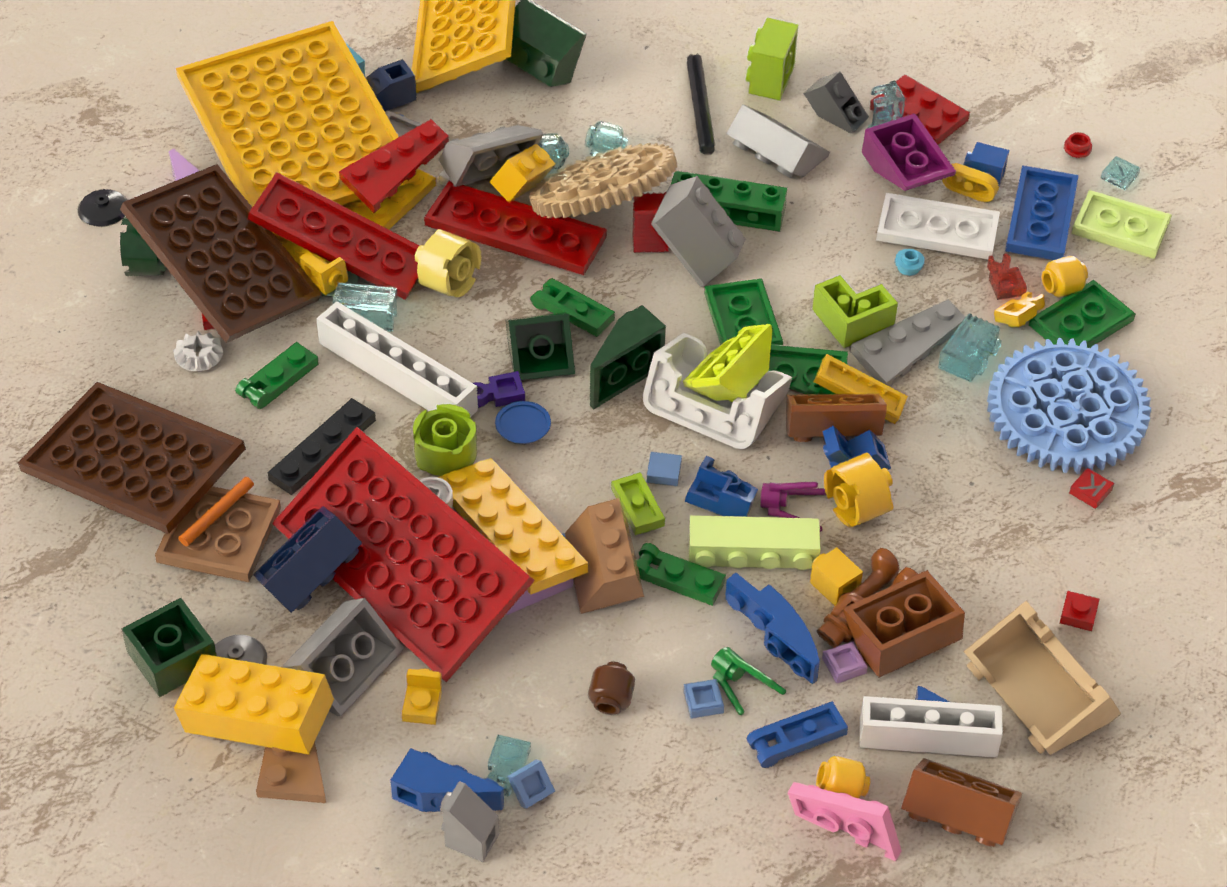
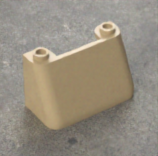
[963,601,1121,755]

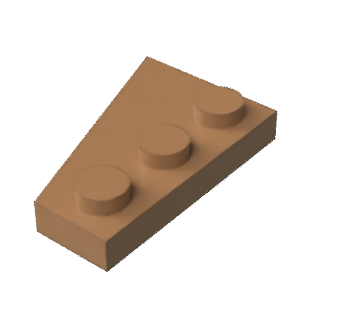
[256,742,326,803]

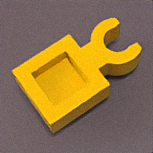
[994,292,1045,327]

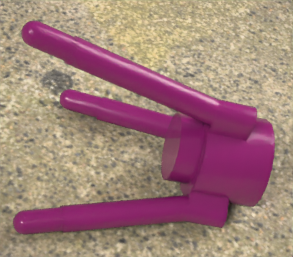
[760,482,826,532]

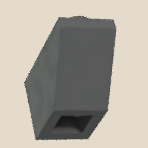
[803,71,869,133]

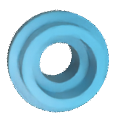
[895,249,925,276]

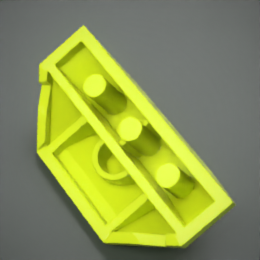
[683,324,772,402]

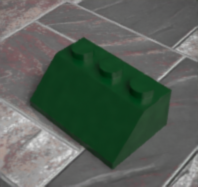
[506,0,587,87]

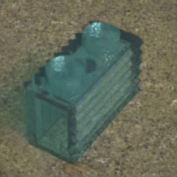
[938,313,1002,383]

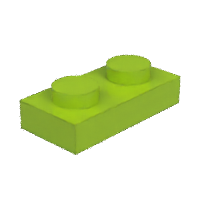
[611,472,665,535]

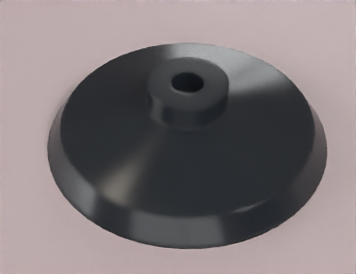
[77,189,127,227]

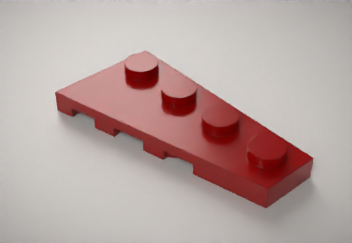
[339,119,449,213]

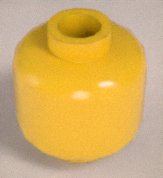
[1042,256,1088,298]
[816,756,870,798]

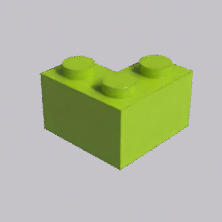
[812,275,898,348]

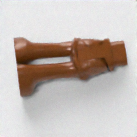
[817,548,918,648]

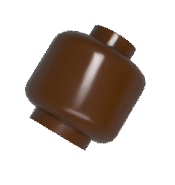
[588,661,635,715]

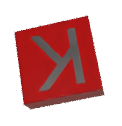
[1069,468,1114,509]

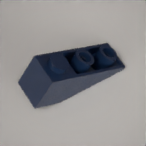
[366,59,417,112]

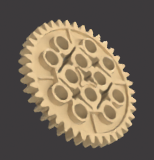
[529,143,678,218]

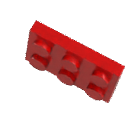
[870,74,970,145]

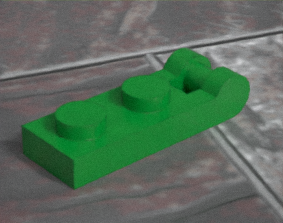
[530,278,615,337]
[235,341,319,409]
[636,543,726,606]

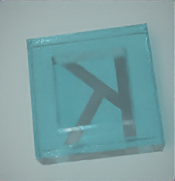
[1100,156,1140,190]

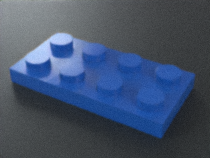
[1005,165,1079,260]

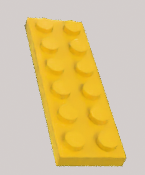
[438,458,588,595]

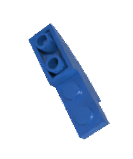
[725,573,820,684]

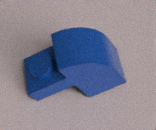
[823,426,891,470]

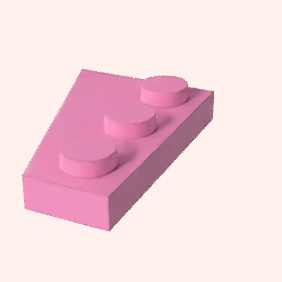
[788,782,902,861]

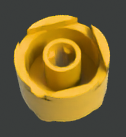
[824,453,894,527]

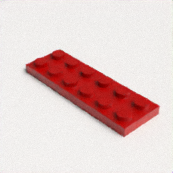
[248,172,420,300]
[424,181,607,275]

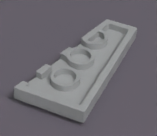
[850,299,966,387]

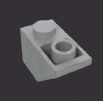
[440,781,499,862]

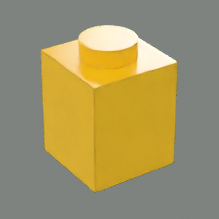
[810,547,863,606]

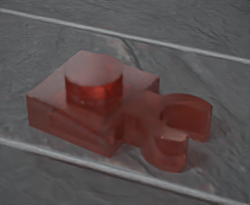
[987,253,1027,300]

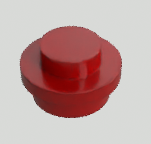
[1064,132,1092,158]

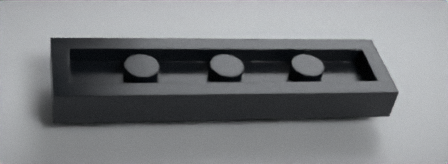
[267,398,376,495]

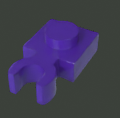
[473,371,526,408]

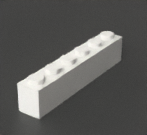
[316,301,478,417]

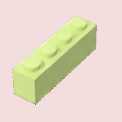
[689,515,820,570]

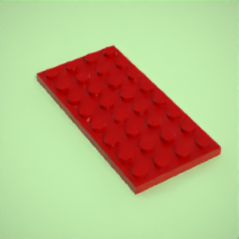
[272,427,535,682]

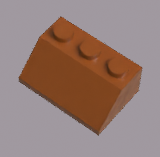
[786,393,887,442]
[843,570,965,678]
[901,758,1023,847]

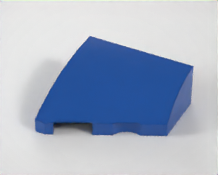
[685,456,758,517]

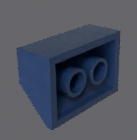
[253,506,362,613]

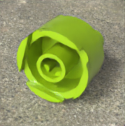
[413,404,477,476]

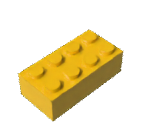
[174,654,334,755]

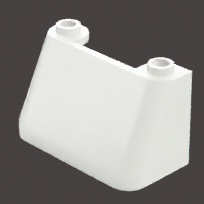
[643,333,792,449]

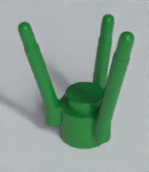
[711,647,786,715]

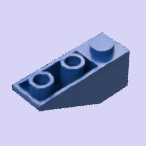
[390,748,504,812]

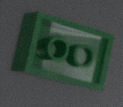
[590,305,666,410]

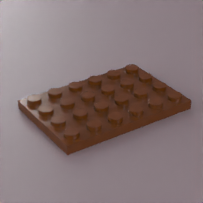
[120,164,322,343]
[18,382,246,534]

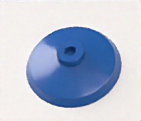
[495,401,551,444]

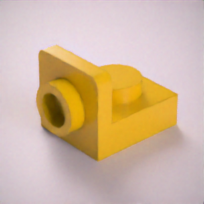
[299,251,348,295]
[402,669,442,725]

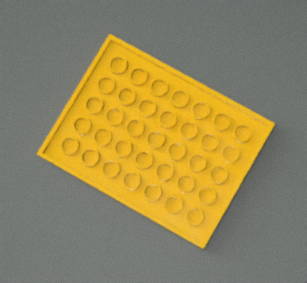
[176,21,419,207]

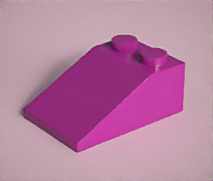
[862,114,956,191]

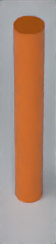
[179,476,254,547]

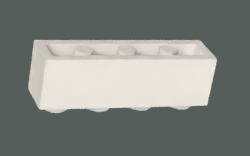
[859,696,1003,758]

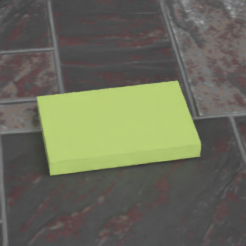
[1071,190,1172,259]

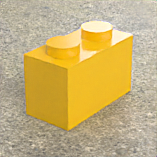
[490,143,556,202]

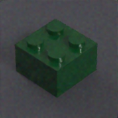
[121,597,217,697]

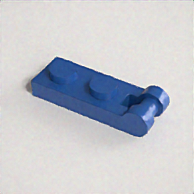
[746,701,848,768]

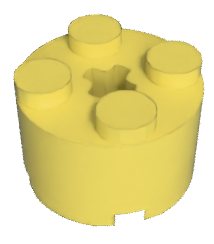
[415,229,481,297]

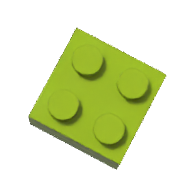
[746,17,799,101]

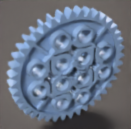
[987,338,1151,474]

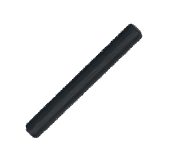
[687,54,715,154]

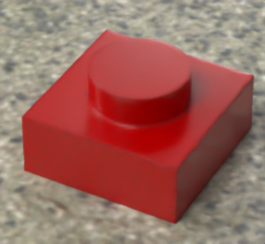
[1060,590,1100,632]

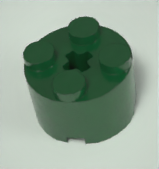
[120,217,167,276]

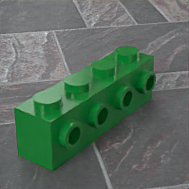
[671,171,787,232]

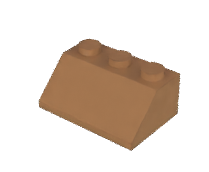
[565,498,644,614]

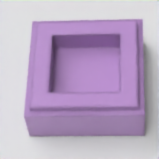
[822,641,868,684]

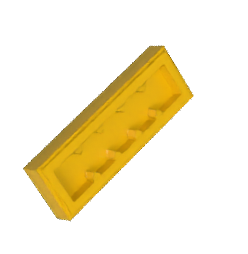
[814,354,908,424]

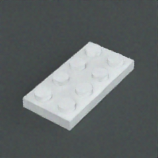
[876,193,1000,260]

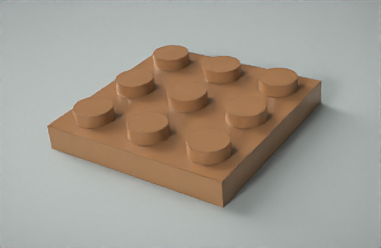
[155,486,281,582]

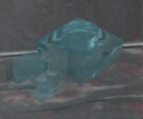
[487,735,531,796]

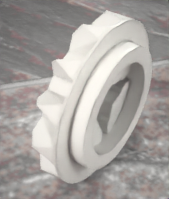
[173,331,223,371]

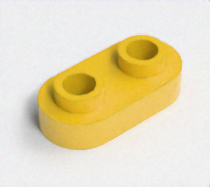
[942,163,999,202]

